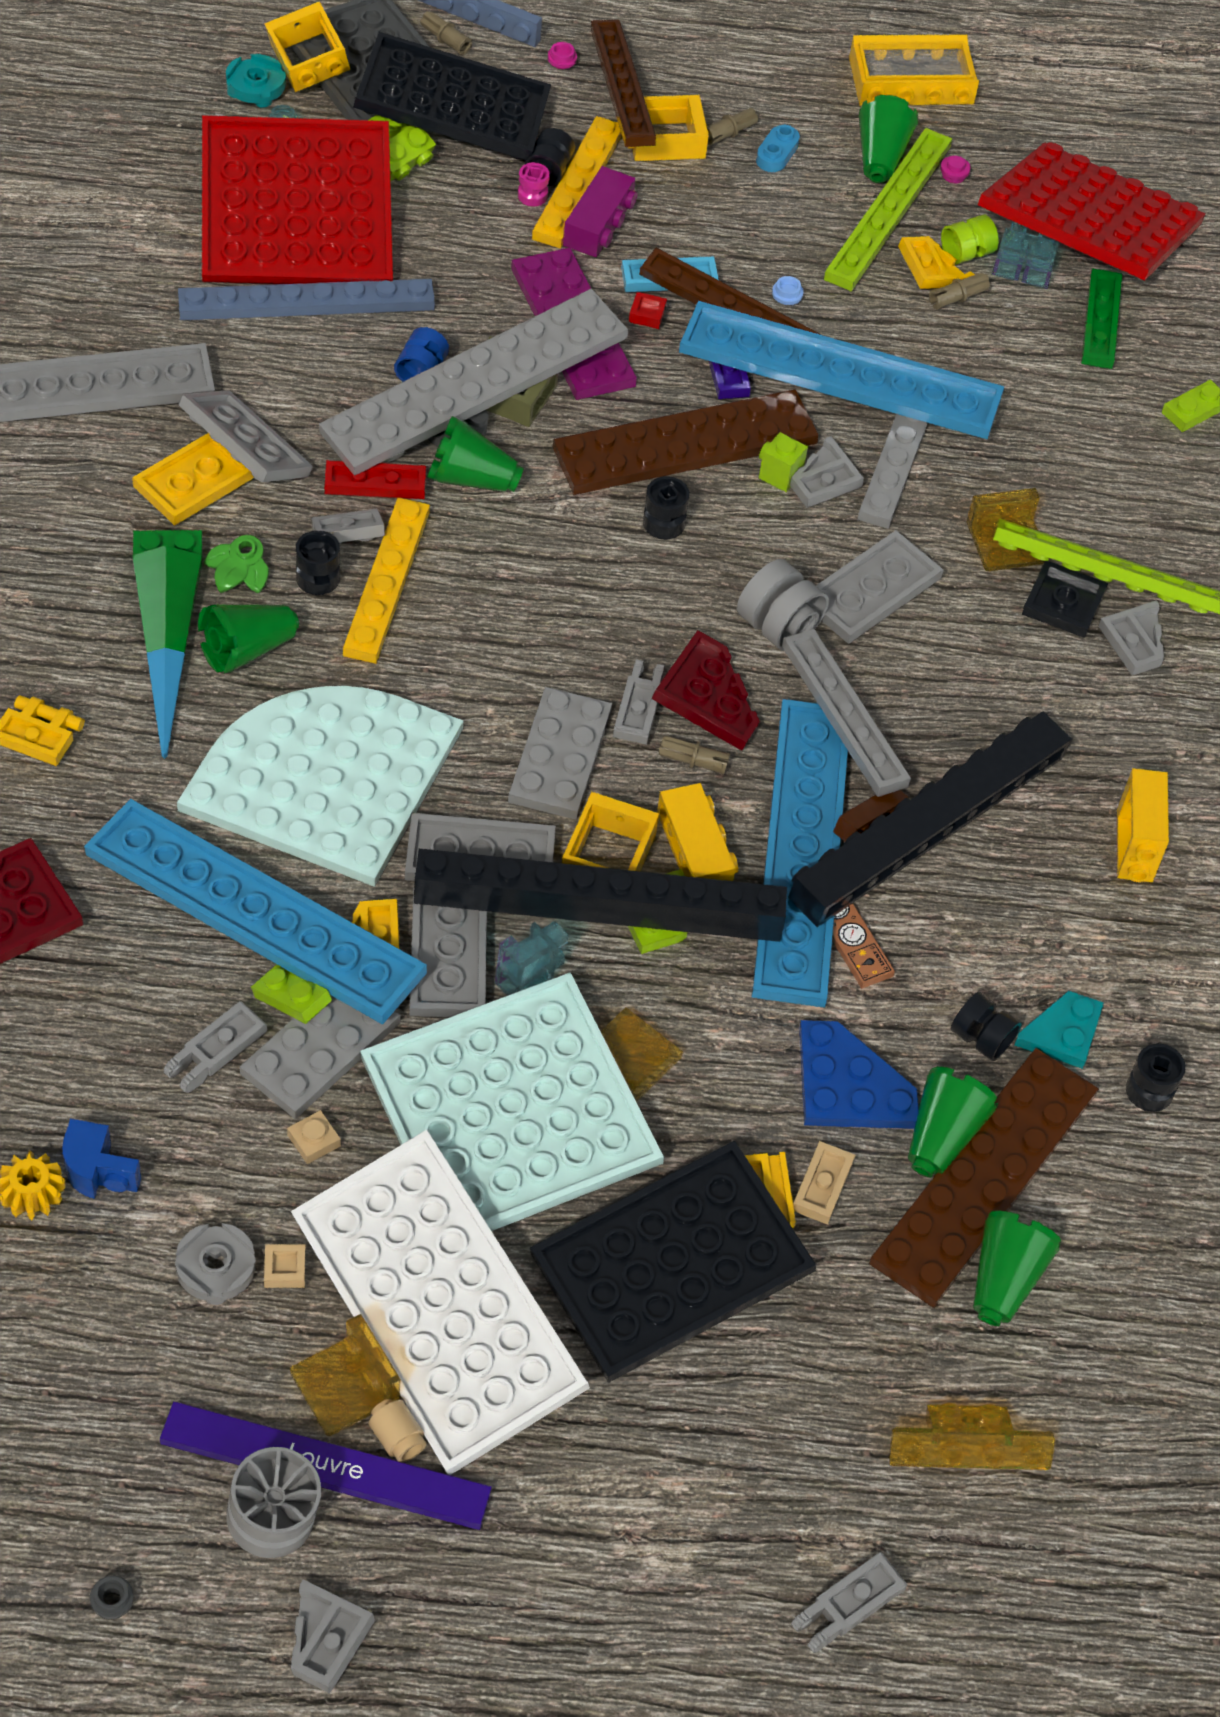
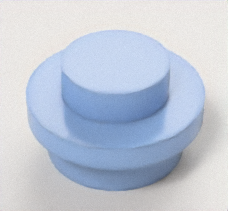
[772,276,803,305]

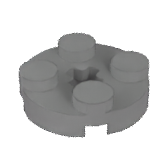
[175,1223,256,1305]

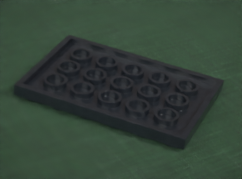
[353,32,551,160]
[530,1140,816,1383]

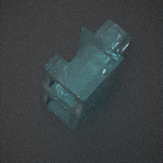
[992,221,1059,289]
[495,921,569,996]

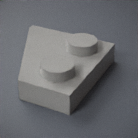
[1098,600,1164,676]

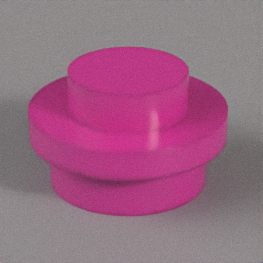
[548,42,577,69]
[940,155,971,183]

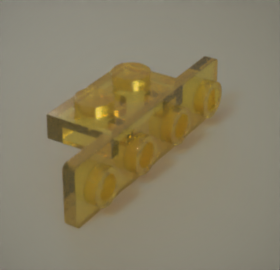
[889,1403,1055,1470]

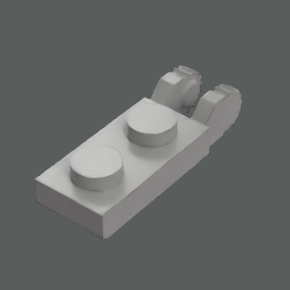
[613,659,665,745]
[163,1001,267,1093]
[791,1552,908,1653]

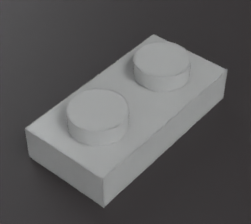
[311,508,385,544]

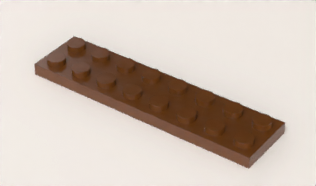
[553,389,819,495]
[869,1048,1099,1308]

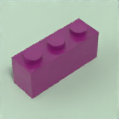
[563,166,638,258]

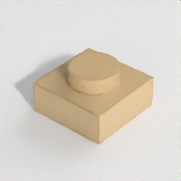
[287,1110,341,1164]
[264,1244,305,1288]

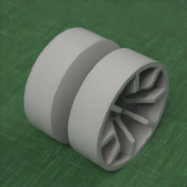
[737,559,829,651]
[226,1447,321,1558]

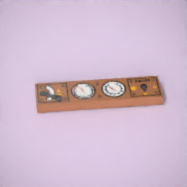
[832,903,895,989]

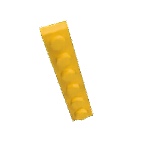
[532,116,622,249]
[343,498,430,664]

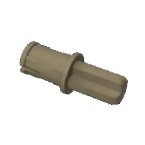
[420,11,472,55]
[707,108,758,145]
[929,273,990,310]
[659,736,730,775]

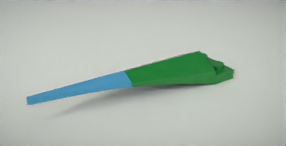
[132,530,202,759]

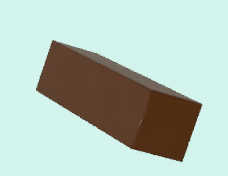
[833,790,910,841]

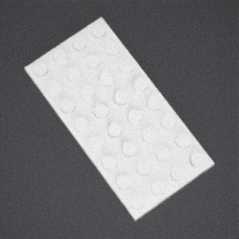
[291,1130,590,1475]

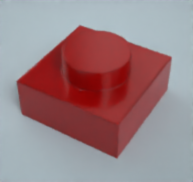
[629,292,667,329]

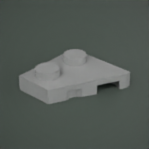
[790,436,864,508]
[291,1579,375,1694]

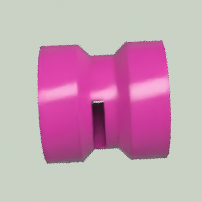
[518,162,550,207]

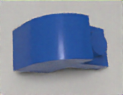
[62,1118,141,1199]

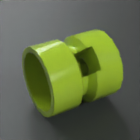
[941,214,999,265]

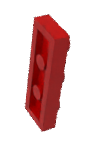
[324,460,426,499]

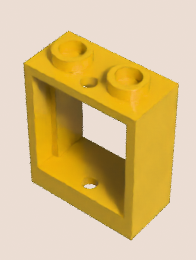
[264,1,350,92]
[627,95,709,161]
[1117,768,1169,882]
[562,791,659,872]

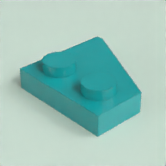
[1014,991,1104,1069]

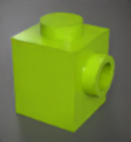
[759,432,808,493]

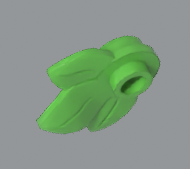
[204,535,269,594]

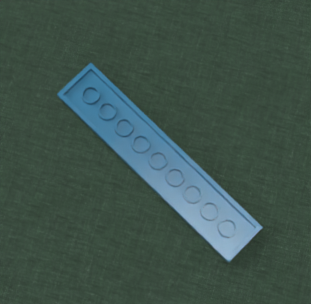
[679,301,1005,440]
[752,699,848,1008]
[84,799,427,1025]

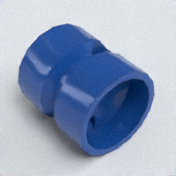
[394,327,449,382]

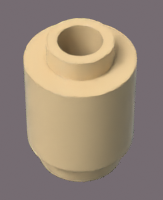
[368,1399,426,1463]

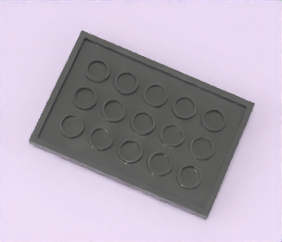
[290,0,429,120]

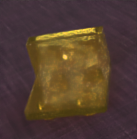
[966,488,1045,571]
[290,1314,401,1436]

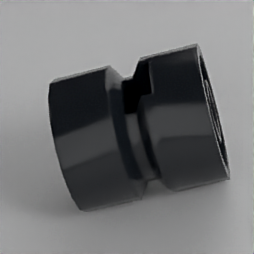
[525,128,575,186]
[643,476,690,540]
[296,531,340,595]
[950,992,1022,1062]
[1126,1043,1186,1112]

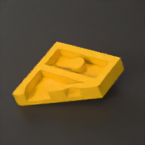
[898,236,975,289]

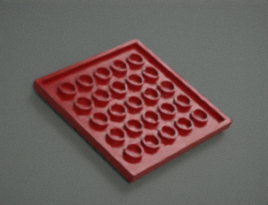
[202,115,393,284]
[978,142,1206,281]

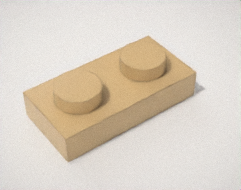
[793,1141,855,1225]

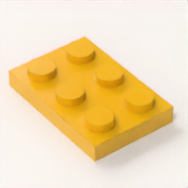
[132,433,254,526]

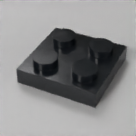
[1022,561,1108,638]

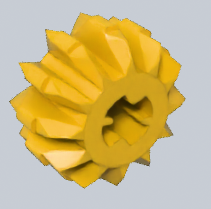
[0,1150,65,1221]

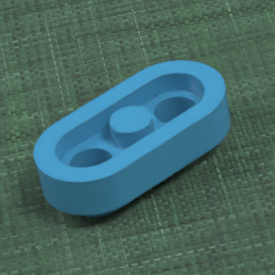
[756,125,800,172]

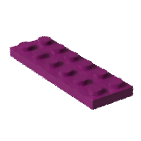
[511,248,637,400]

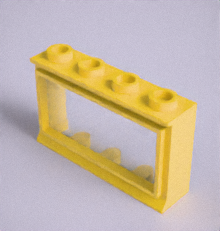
[849,35,979,106]

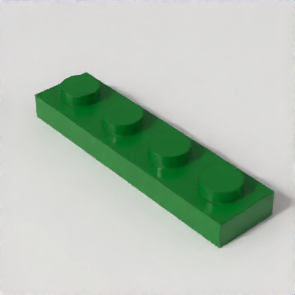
[1081,268,1122,369]

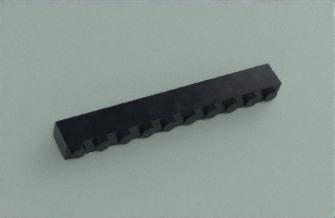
[788,711,1072,928]
[414,848,787,942]

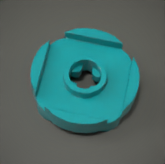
[226,54,286,108]

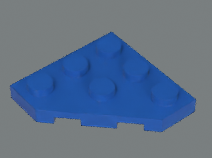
[799,1020,919,1129]

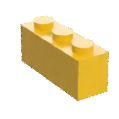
[657,783,738,881]

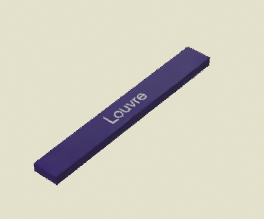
[160,1401,492,1530]

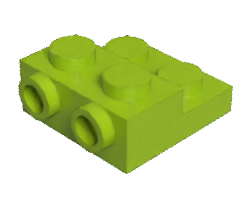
[369,115,436,181]

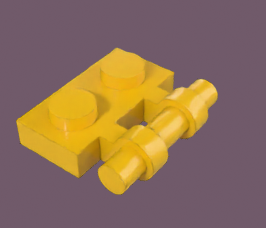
[0,695,85,766]

